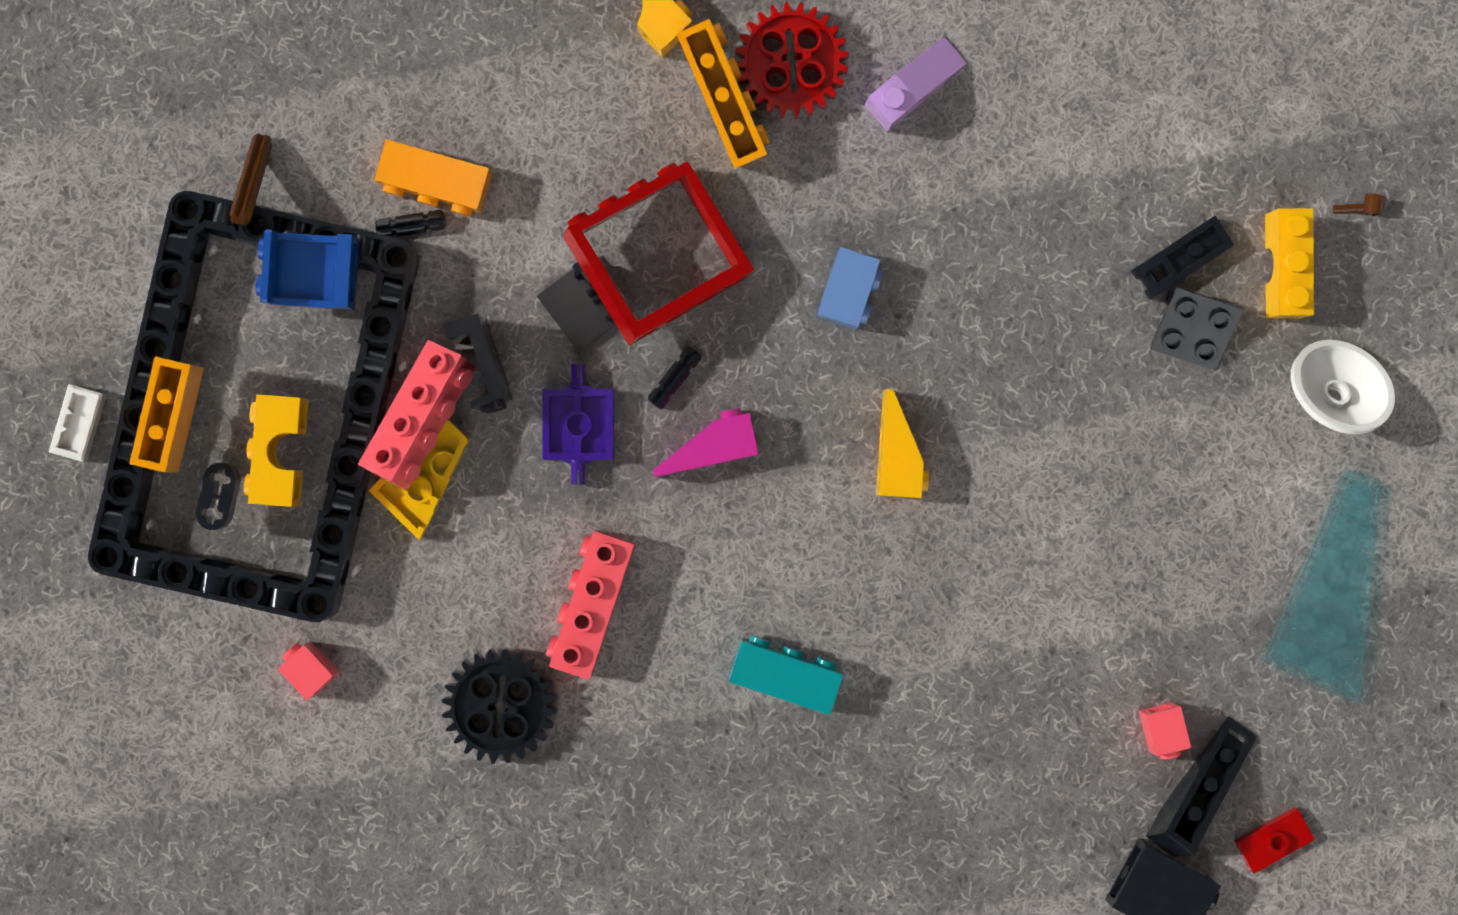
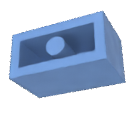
[816,247,884,330]

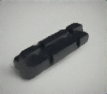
[375,210,446,237]
[648,346,701,409]

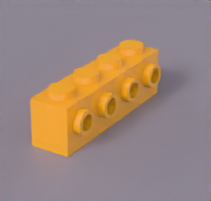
[677,19,770,169]

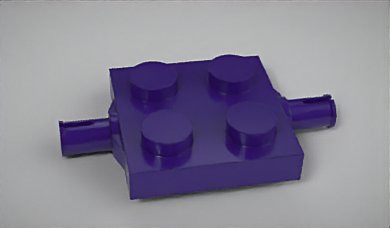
[542,364,614,485]

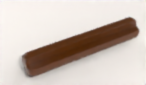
[230,133,272,225]

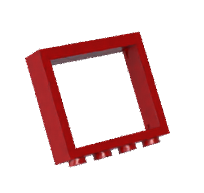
[562,161,754,346]

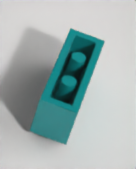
[728,635,843,715]

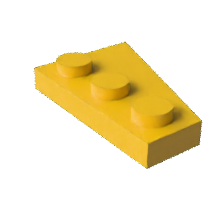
[368,419,470,540]

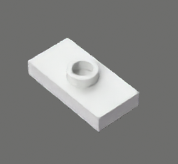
[49,384,107,462]

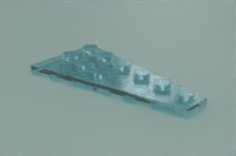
[1261,470,1380,705]

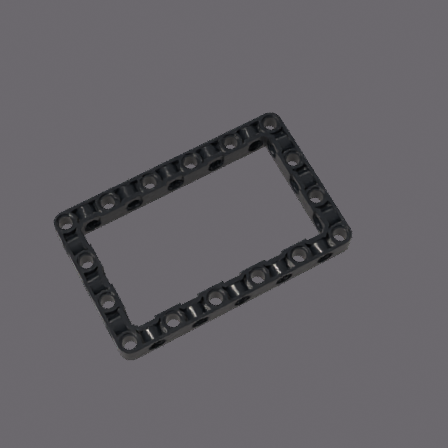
[88,191,419,622]

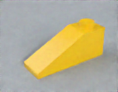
[876,389,929,498]

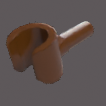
[1333,194,1386,216]

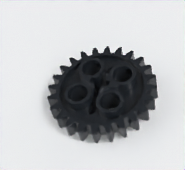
[442,647,558,764]

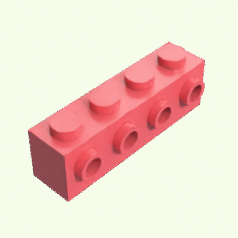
[358,340,476,491]
[546,530,636,680]

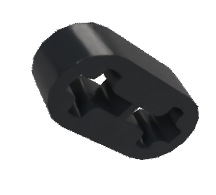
[196,463,241,530]

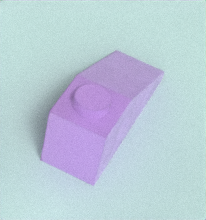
[865,37,967,132]

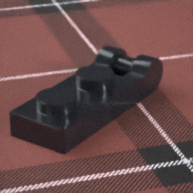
[1131,216,1234,300]

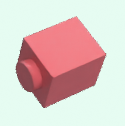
[278,642,340,700]
[1139,702,1191,759]

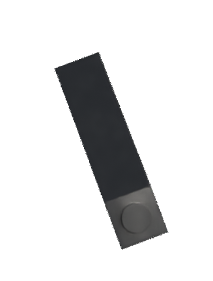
[1146,717,1257,857]

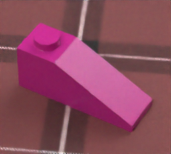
[653,408,759,477]

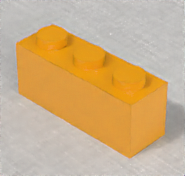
[374,139,493,217]
[129,357,204,473]

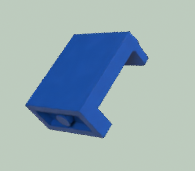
[255,230,360,311]

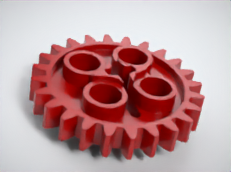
[735,2,849,119]

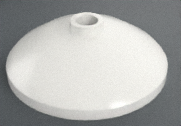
[1291,340,1395,434]

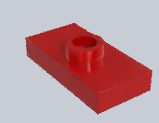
[1234,807,1315,874]

